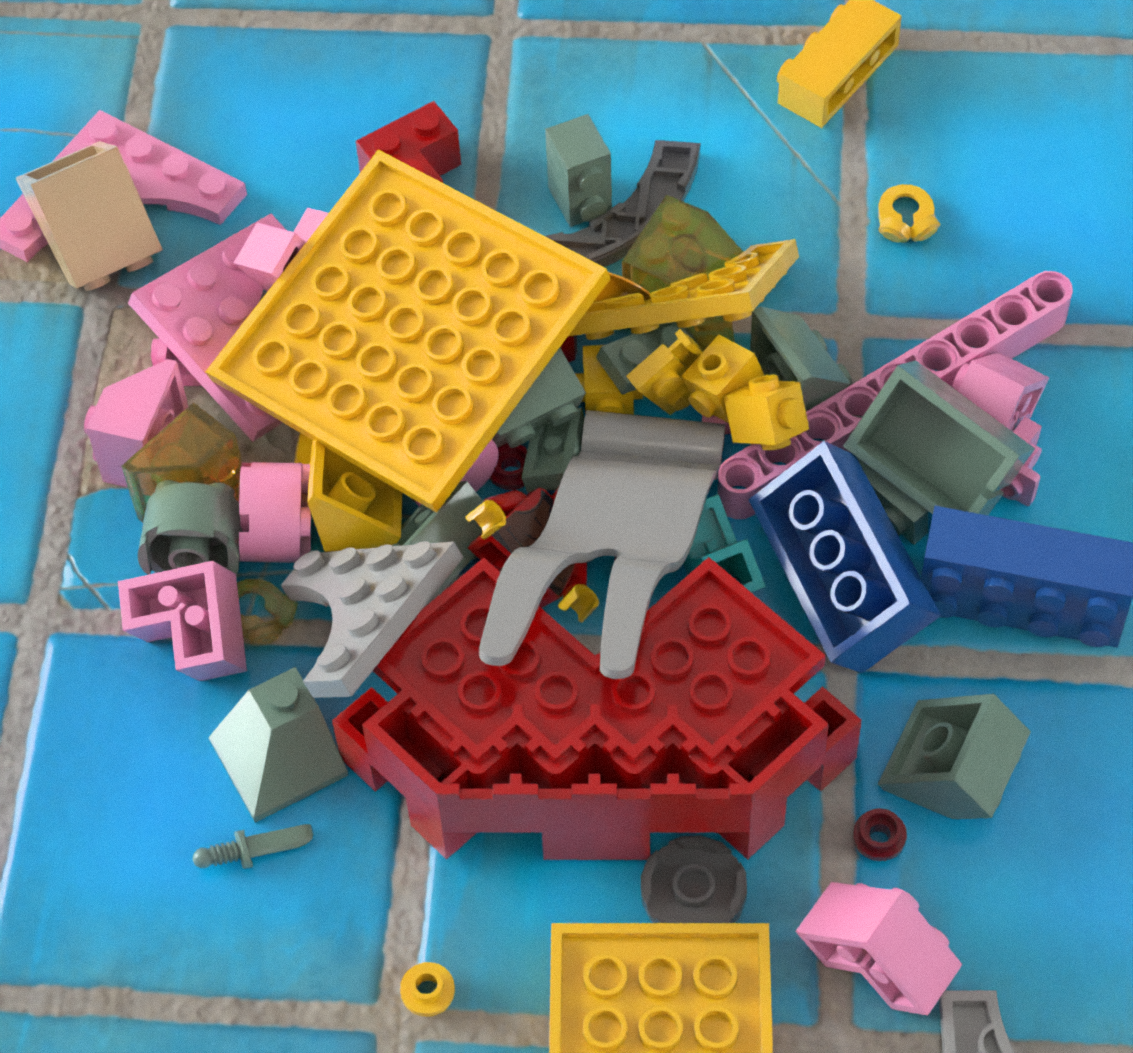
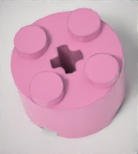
[239,462,312,563]

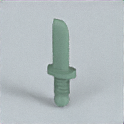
[193,824,313,869]

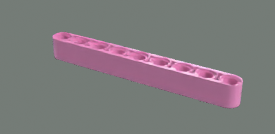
[717,271,1073,519]

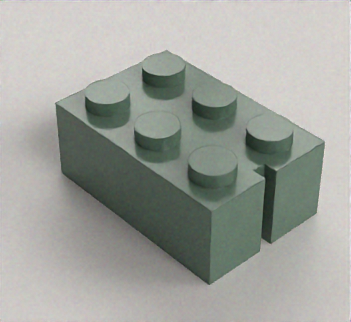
[843,360,1035,515]

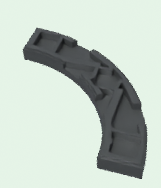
[545,140,701,267]

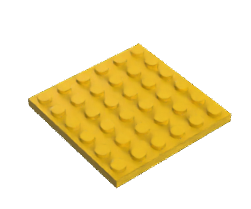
[205,150,611,513]

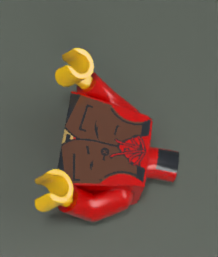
[465,486,599,623]

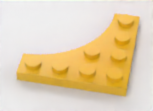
[569,239,799,340]

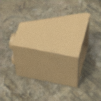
[16,141,163,291]

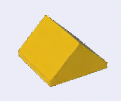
[307,440,402,552]

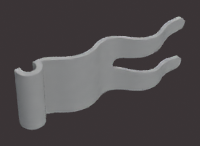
[479,410,726,679]

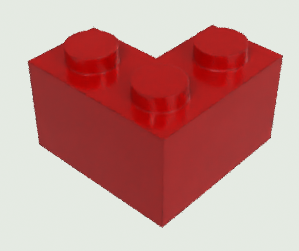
[356,101,461,183]

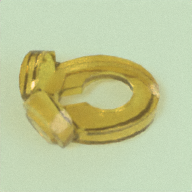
[237,579,298,646]

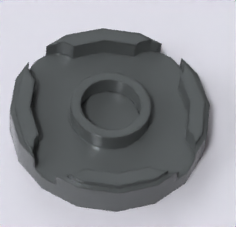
[641,836,747,923]

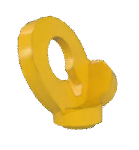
[878,184,940,243]

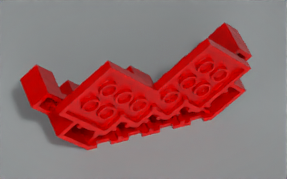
[332,557,862,860]

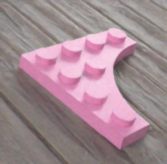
[0,110,247,262]
[128,213,286,442]

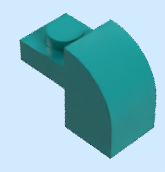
[683,494,766,593]

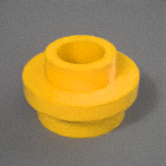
[400,962,455,1017]

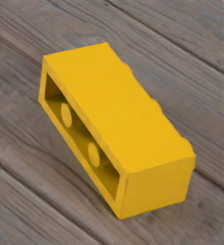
[777,0,902,128]

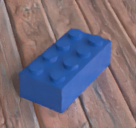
[748,441,941,673]
[921,506,1133,648]

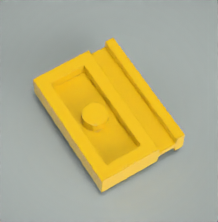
[626,329,704,416]

